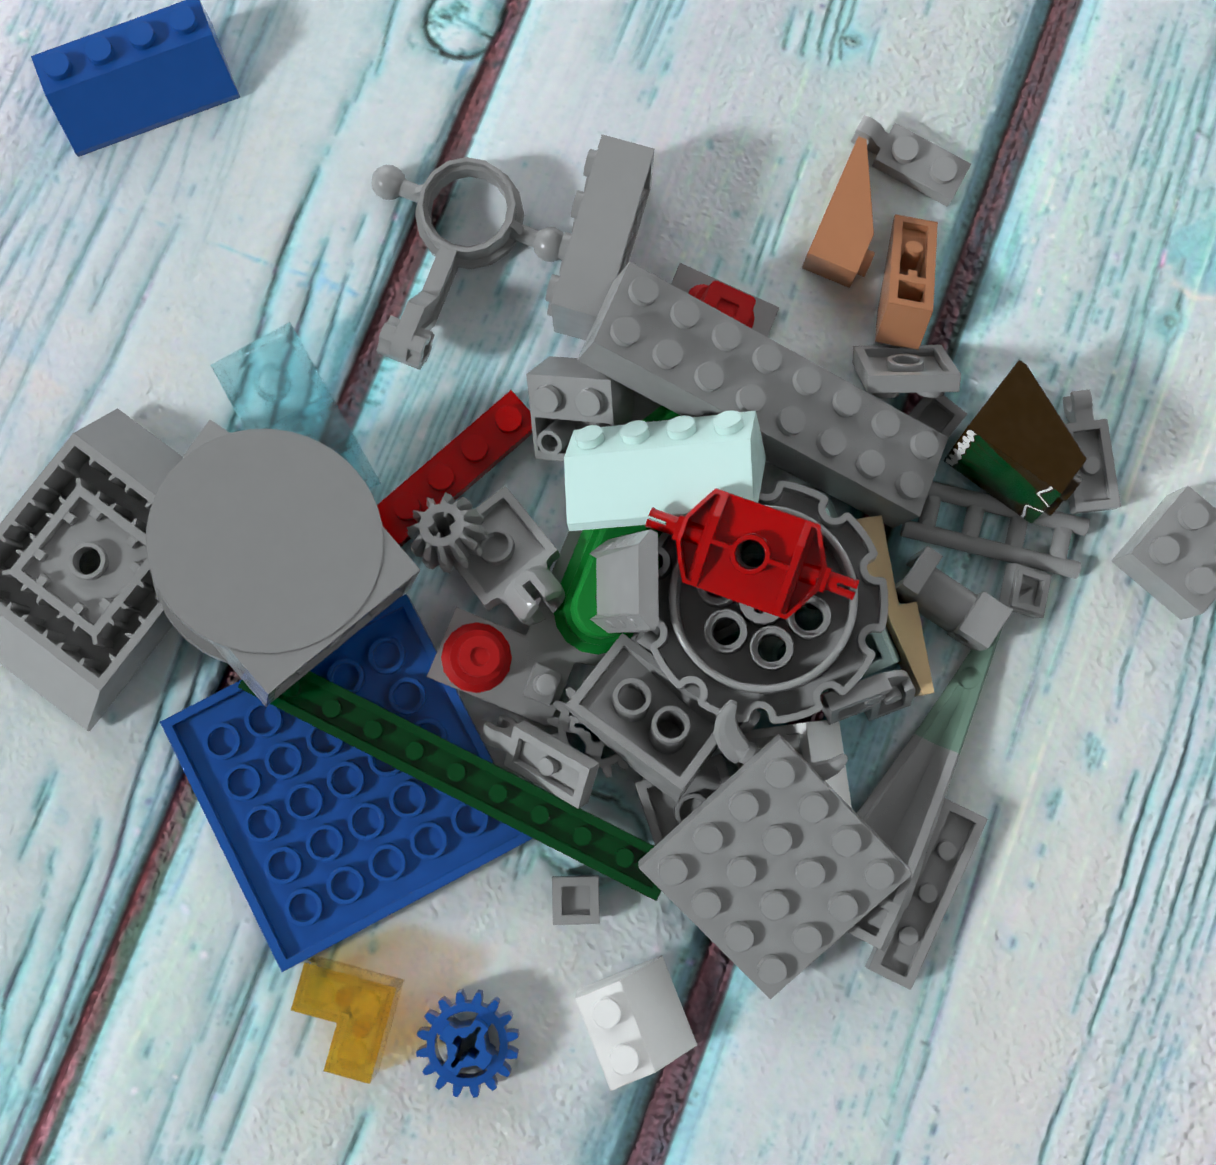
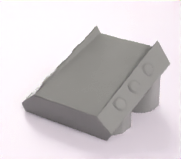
[589,529,659,633]

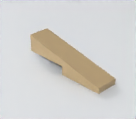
[856,515,935,697]

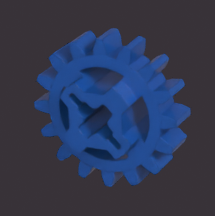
[416,989,520,1098]

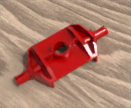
[645,488,860,619]

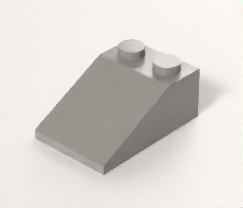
[566,633,718,802]

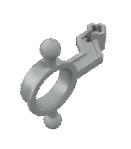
[371,157,564,370]

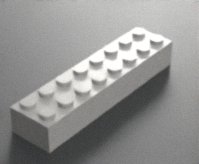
[577,262,948,528]

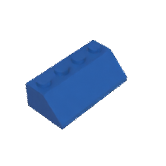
[31,0,240,157]

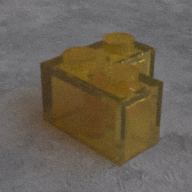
[291,955,404,1084]

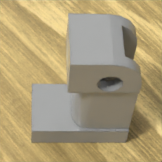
[895,546,1013,651]

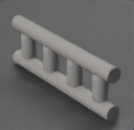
[900,481,1090,579]

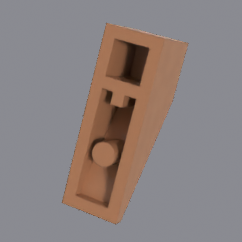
[802,136,875,288]
[875,214,938,350]

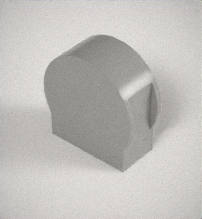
[146,429,420,707]

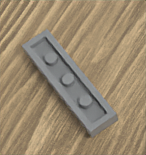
[865,798,988,990]

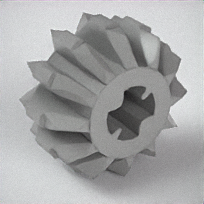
[407,492,487,574]

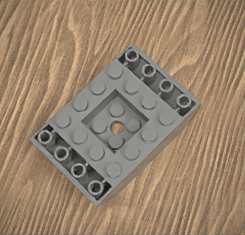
[0,408,184,731]

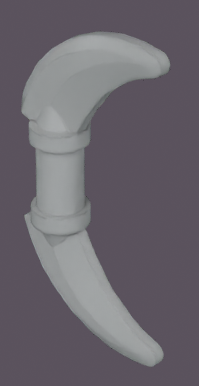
[714,700,848,780]

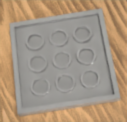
[638,733,912,999]

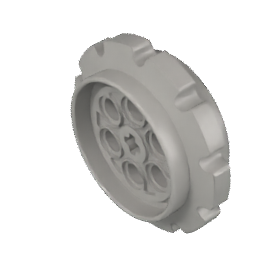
[650,481,888,724]

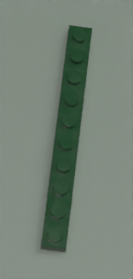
[238,671,661,901]

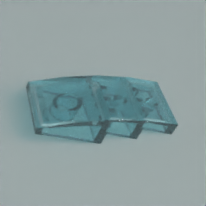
[211,322,381,490]

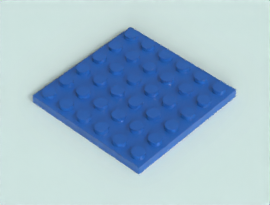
[160,594,533,972]

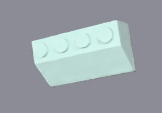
[564,410,766,531]

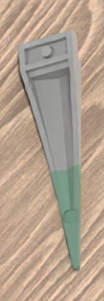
[847,627,1003,951]

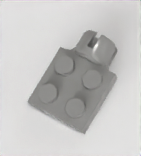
[444,486,565,626]

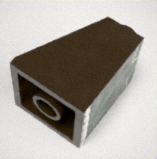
[943,360,1087,524]

